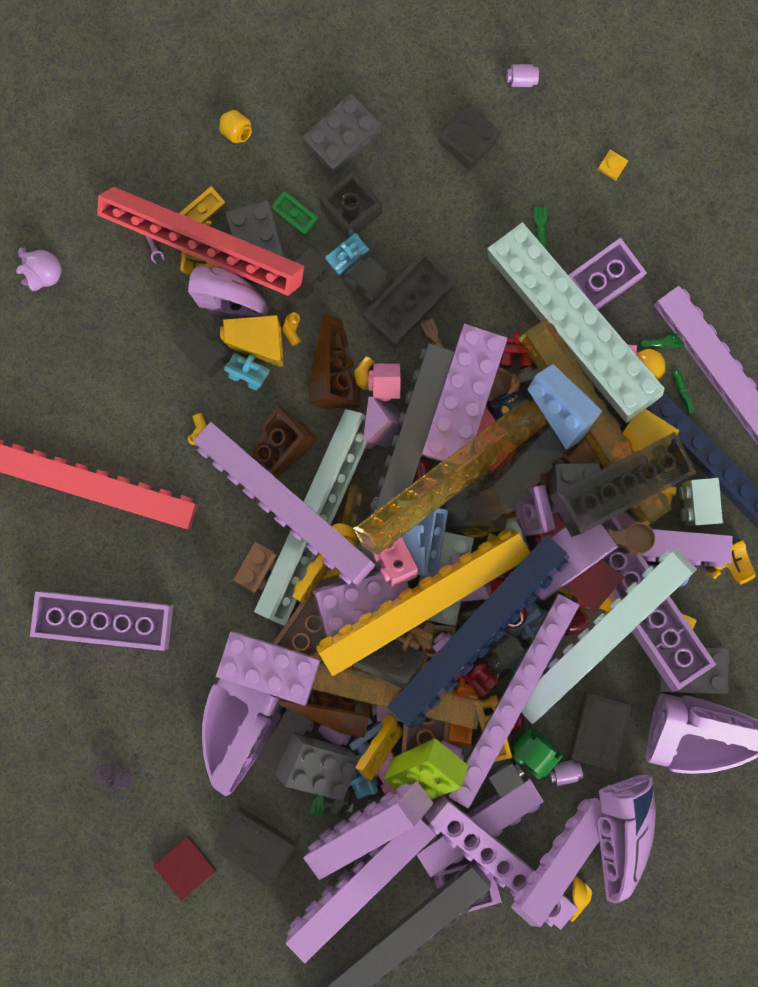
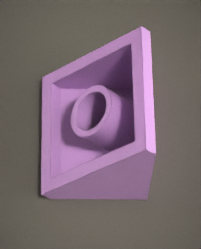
[363,397,402,448]
[511,485,556,537]

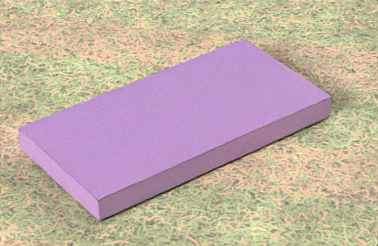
[518,509,618,601]

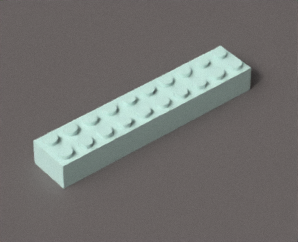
[487,222,665,423]

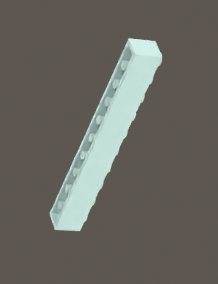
[254,409,367,626]
[522,549,697,724]

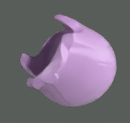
[16,247,62,291]

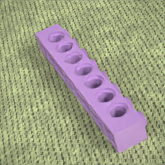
[425,795,578,930]

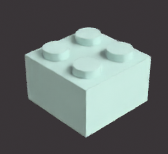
[678,478,723,526]

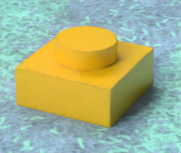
[597,149,628,181]

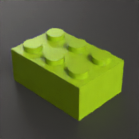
[384,739,469,800]

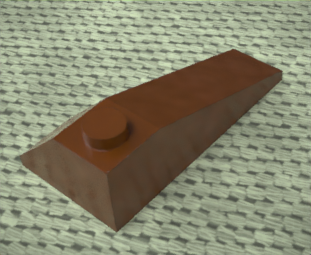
[309,314,360,409]
[237,406,317,501]
[278,684,372,738]

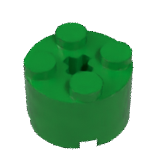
[511,726,564,779]

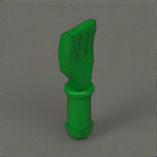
[534,206,547,249]
[638,334,685,350]
[672,370,694,416]
[310,795,326,817]

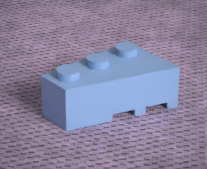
[528,364,602,450]
[399,502,448,577]

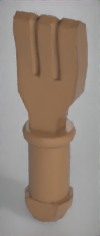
[420,317,444,348]

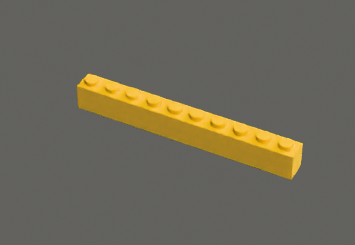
[316,529,530,676]

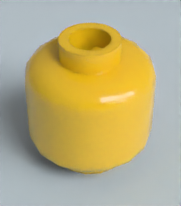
[219,110,252,143]

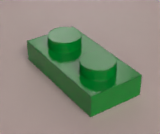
[271,191,319,236]

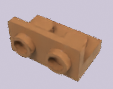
[233,542,278,593]

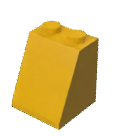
[220,315,284,367]
[609,409,679,483]

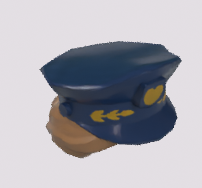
[487,368,529,419]

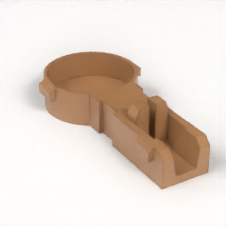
[606,521,655,555]

